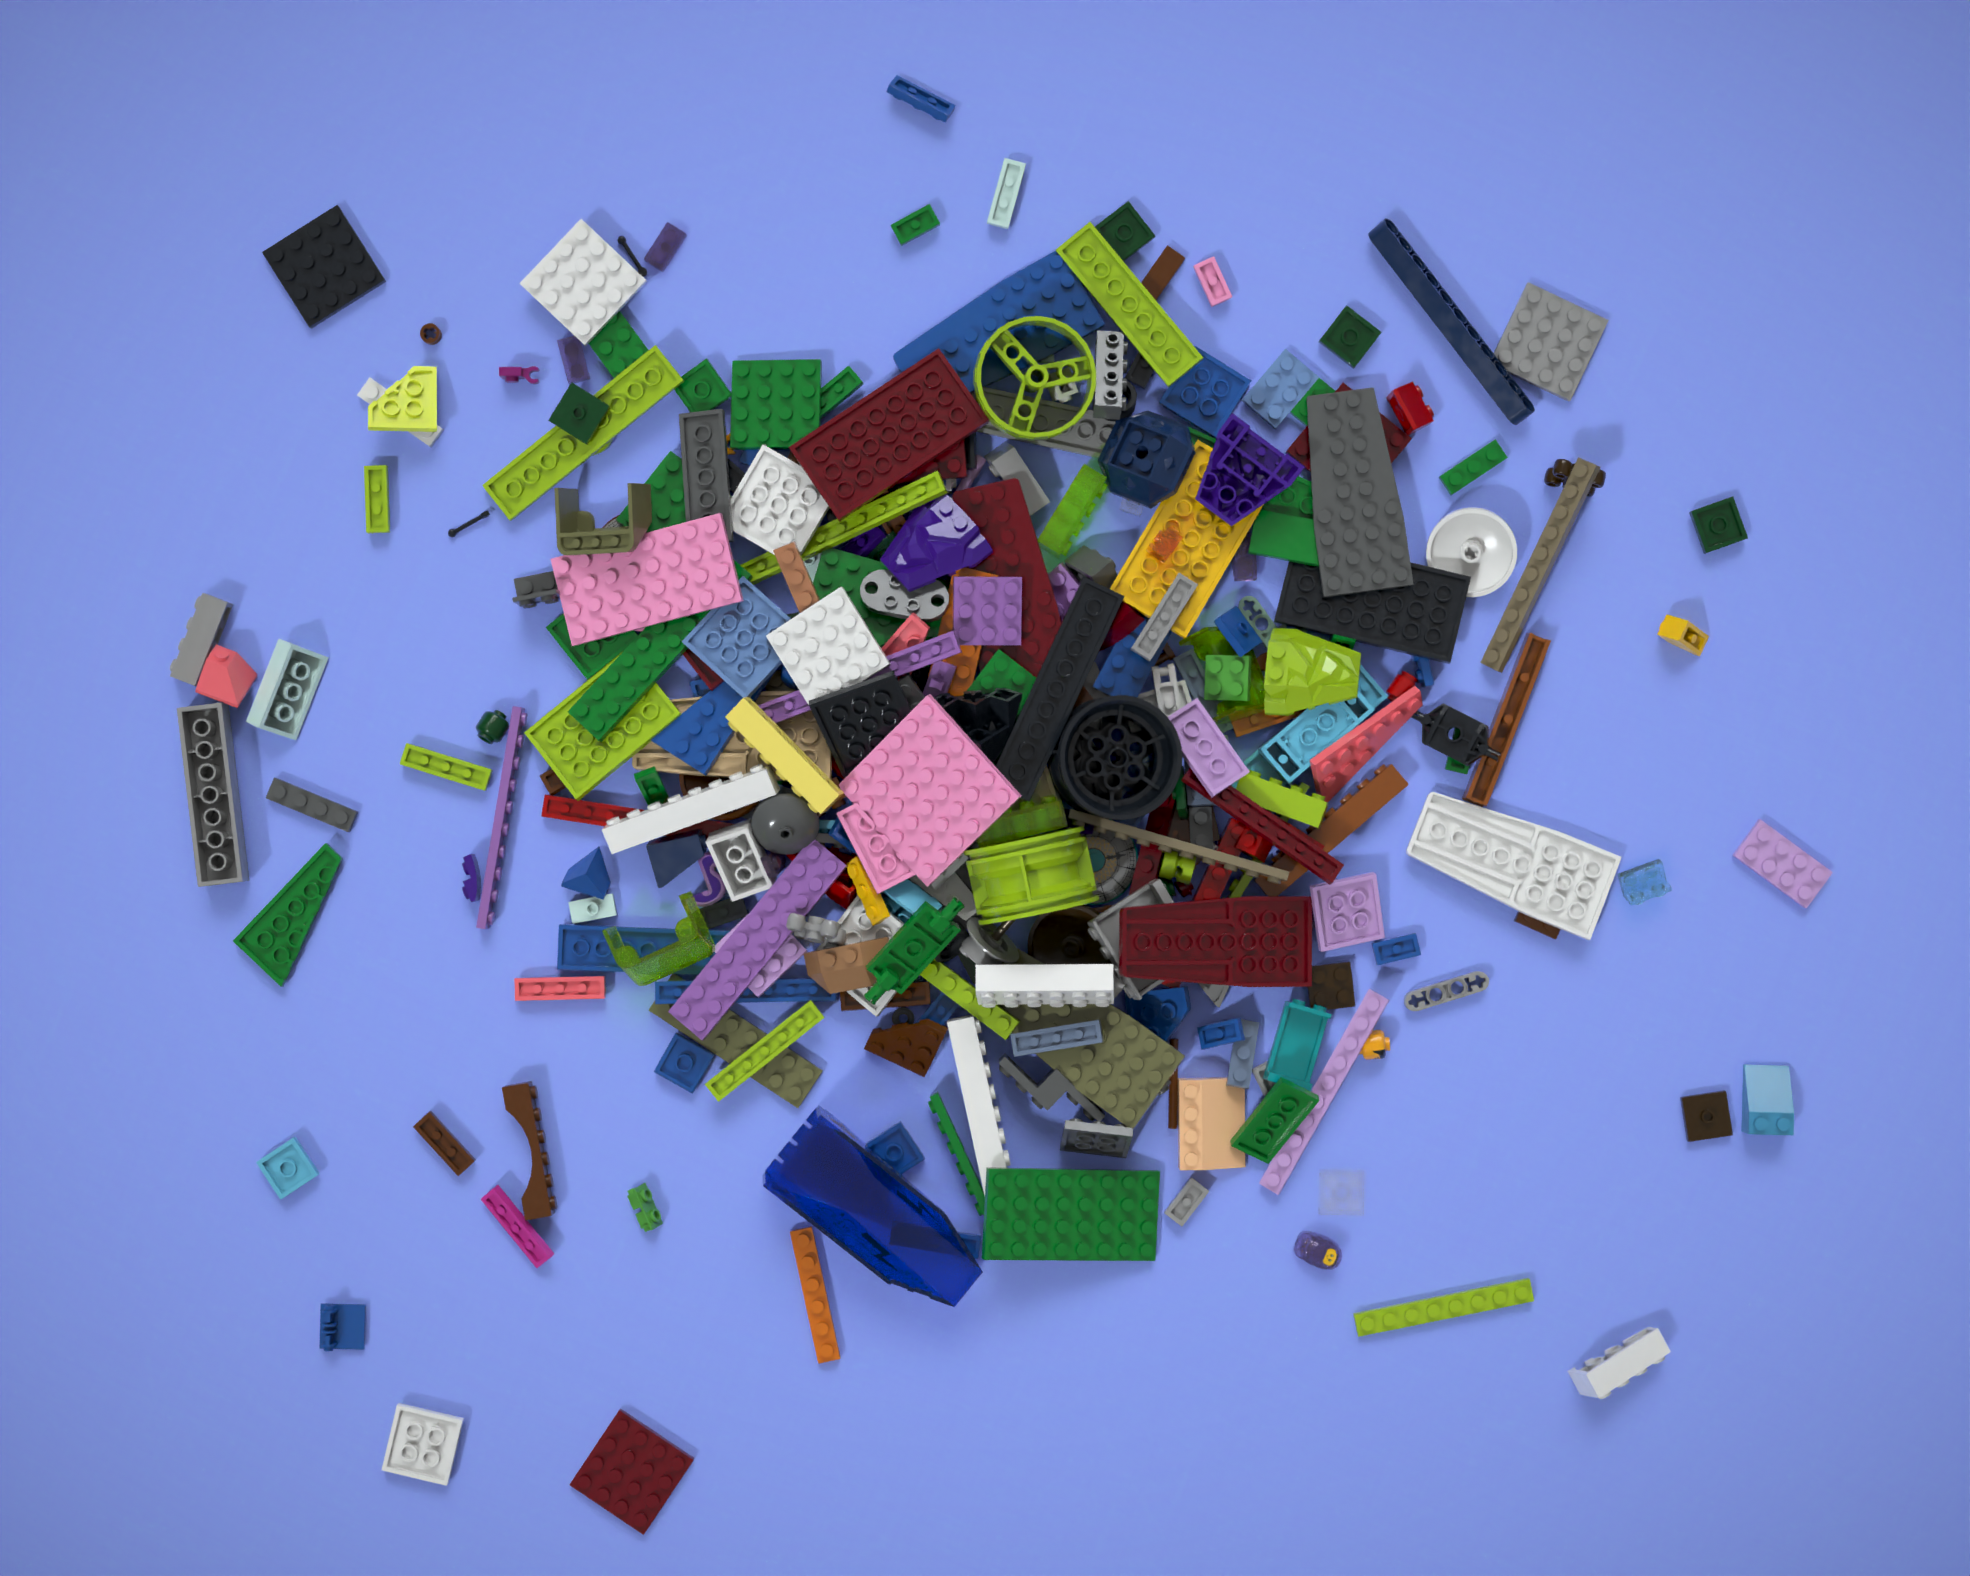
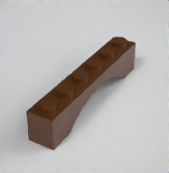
[502,1081,557,1221]

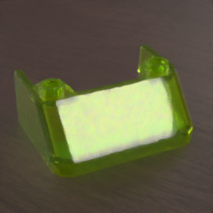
[1179,627,1265,724]
[602,891,715,986]

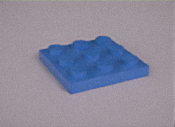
[1159,345,1251,439]

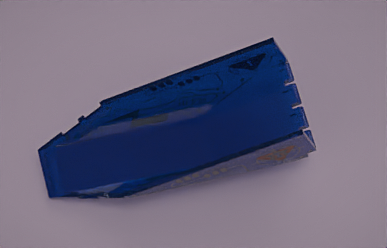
[762,1105,983,1307]

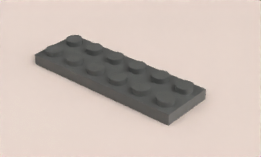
[679,409,734,543]

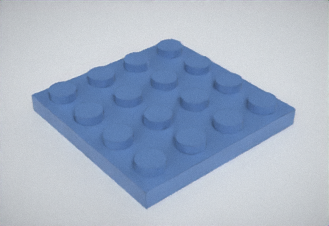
[682,576,791,698]

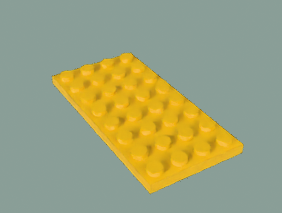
[1110,440,1264,639]

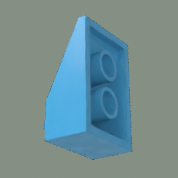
[1741,1064,1794,1136]

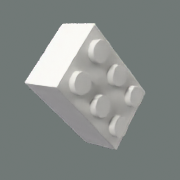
[706,819,777,902]

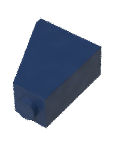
[646,828,708,888]

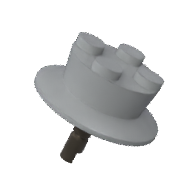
[960,917,1019,966]

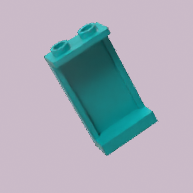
[1263,998,1332,1091]

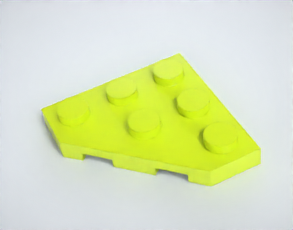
[368,366,437,432]

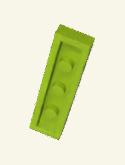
[400,743,493,791]

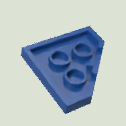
[1124,986,1191,1043]

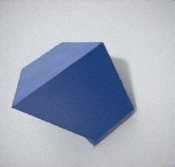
[561,846,611,900]

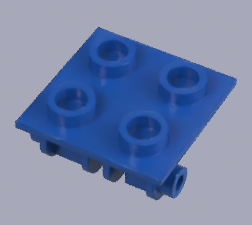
[319,1303,366,1351]

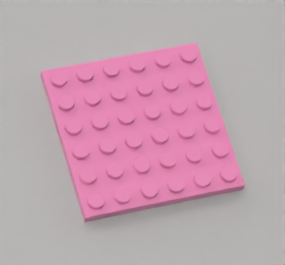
[839,694,1022,887]

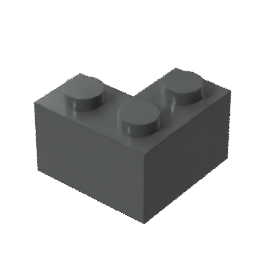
[1064,545,1117,589]

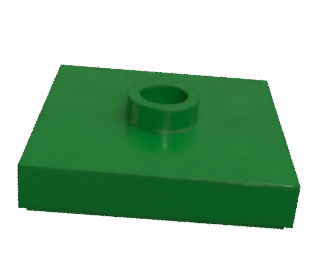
[674,358,732,412]

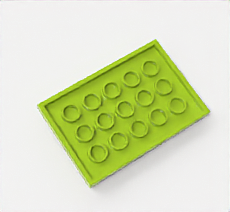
[524,654,682,801]

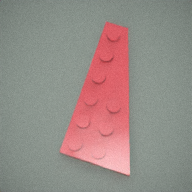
[1309,686,1423,802]

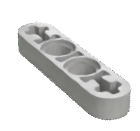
[1403,971,1489,1011]

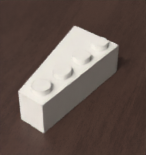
[1567,1327,1671,1399]

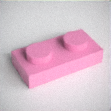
[1193,256,1232,308]

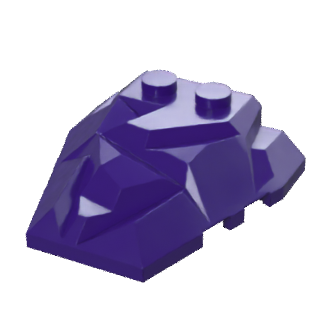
[1195,413,1305,527]
[880,494,993,592]

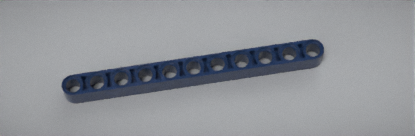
[1368,218,1535,425]

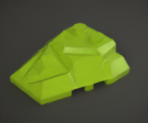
[1264,628,1361,716]

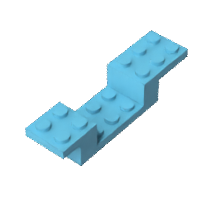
[1232,665,1388,789]

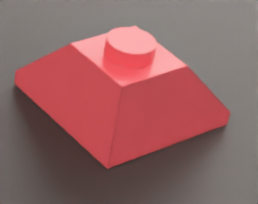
[196,644,258,708]

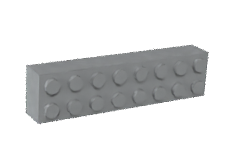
[177,702,250,887]

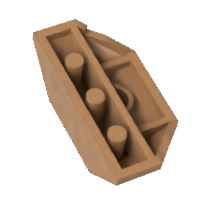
[804,936,889,994]

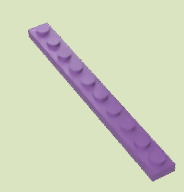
[758,631,962,723]
[476,706,528,929]

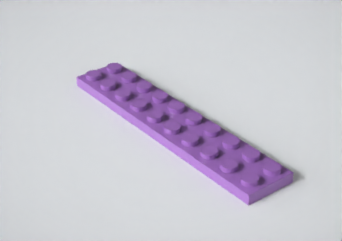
[668,839,848,1041]

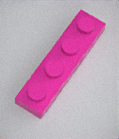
[481,1185,554,1268]

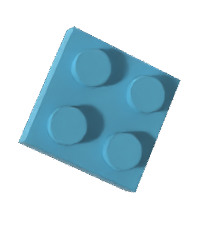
[256,1137,320,1200]

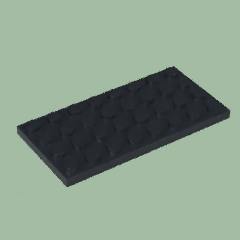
[1274,561,1471,664]

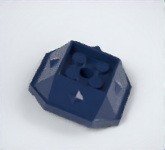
[1097,410,1196,509]

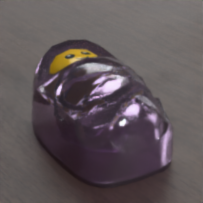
[1293,1231,1343,1270]

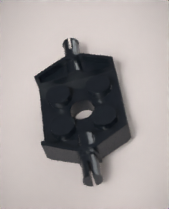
[1411,703,1502,766]

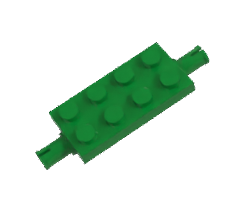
[864,897,965,1005]

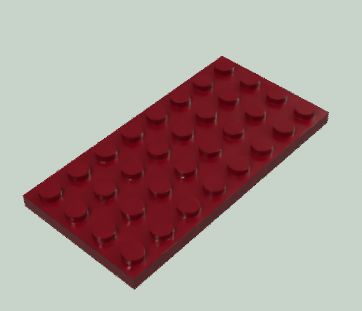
[789,348,989,522]

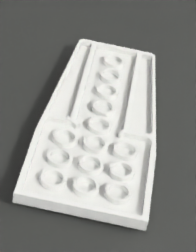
[1406,792,1622,940]

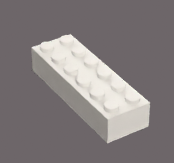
[975,964,1114,1008]

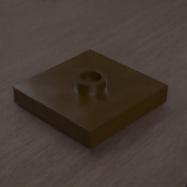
[1680,1090,1733,1142]

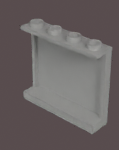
[1087,879,1174,1000]

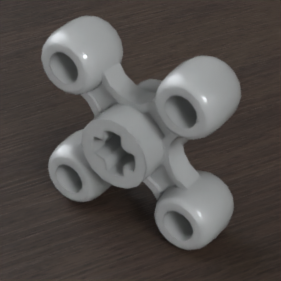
[786,913,846,946]

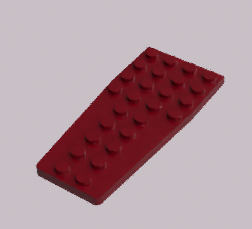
[953,478,1062,677]
[1119,896,1312,987]

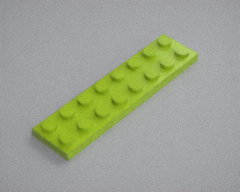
[1056,222,1203,388]

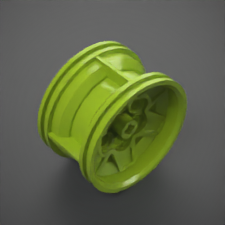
[964,826,1099,925]

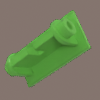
[627,1183,663,1232]

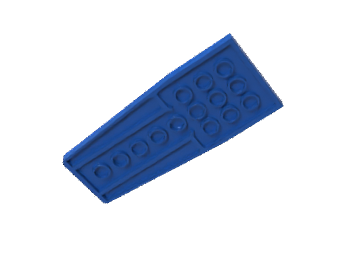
[893,251,1105,393]

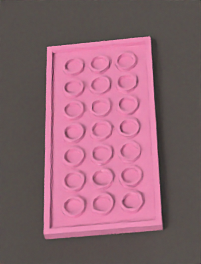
[550,513,744,646]

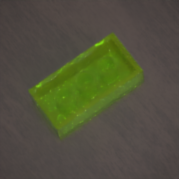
[1037,464,1108,559]
[976,794,1068,848]

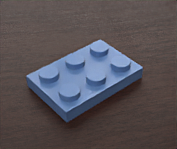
[1241,349,1319,429]

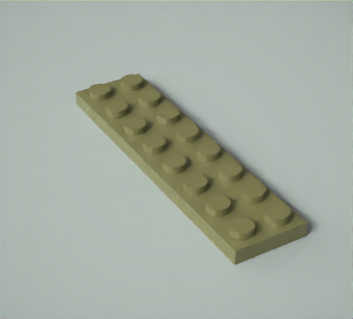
[649,974,823,1108]

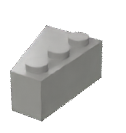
[984,441,1050,516]

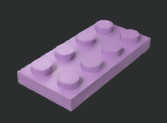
[1168,698,1250,798]
[1732,819,1833,908]

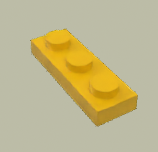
[846,856,890,926]

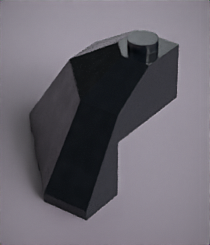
[934,688,1022,762]

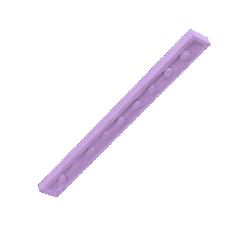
[1259,989,1390,1195]

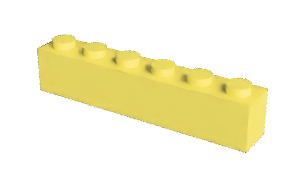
[725,697,844,814]

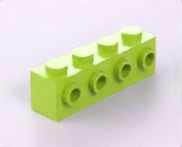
[1236,770,1329,829]

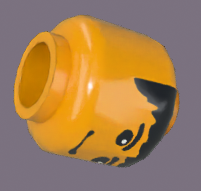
[1359,1030,1390,1060]

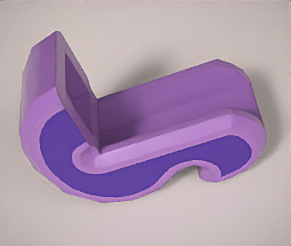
[688,852,727,907]

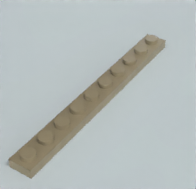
[1480,457,1600,673]
[1068,809,1289,884]

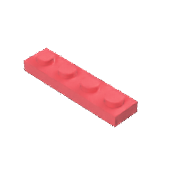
[514,976,606,1001]

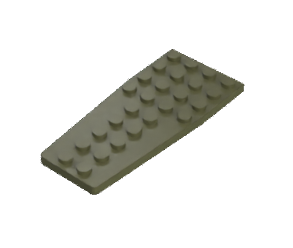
[999,948,1185,1130]

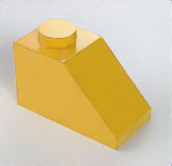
[1657,614,1709,656]

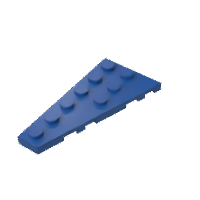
[651,669,777,776]

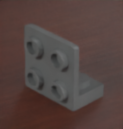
[512,571,560,609]

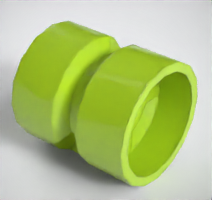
[1158,850,1196,885]

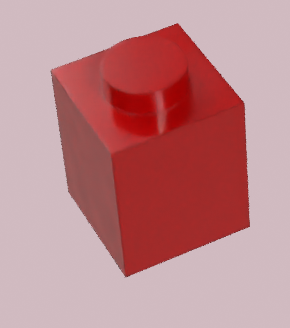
[1236,827,1273,863]

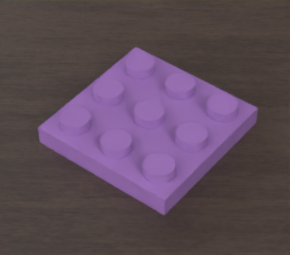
[953,576,1022,645]

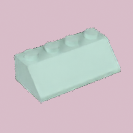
[246,638,329,740]

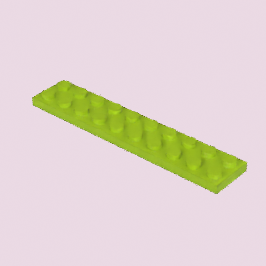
[482,345,684,521]

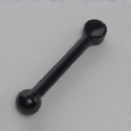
[617,236,647,277]
[448,511,490,537]

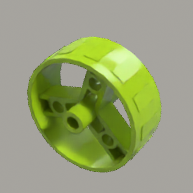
[973,316,1096,441]

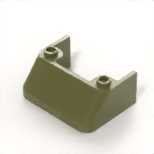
[554,483,652,555]

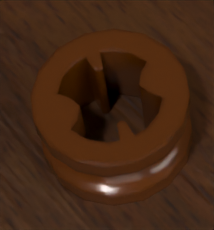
[420,323,442,345]

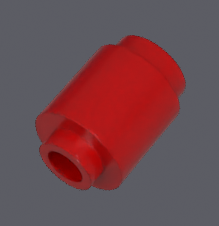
[1386,670,1417,702]

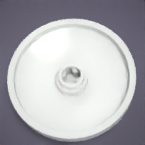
[1426,507,1517,597]

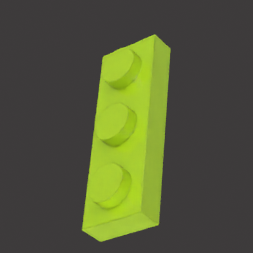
[364,465,390,534]

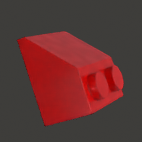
[1386,382,1434,436]

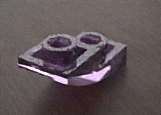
[1231,533,1257,581]

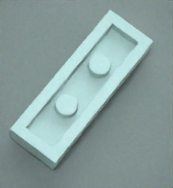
[987,158,1026,230]

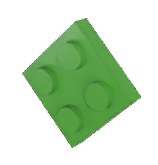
[1204,655,1252,701]

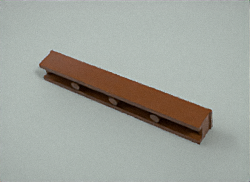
[1462,633,1551,807]

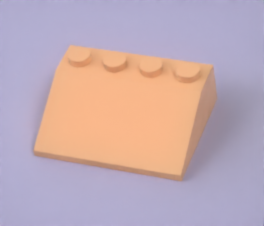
[1177,1077,1246,1171]

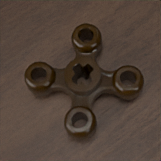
[1544,459,1606,497]

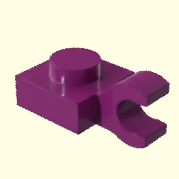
[499,366,540,384]

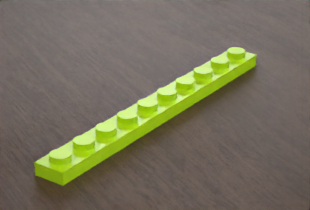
[741,471,948,585]

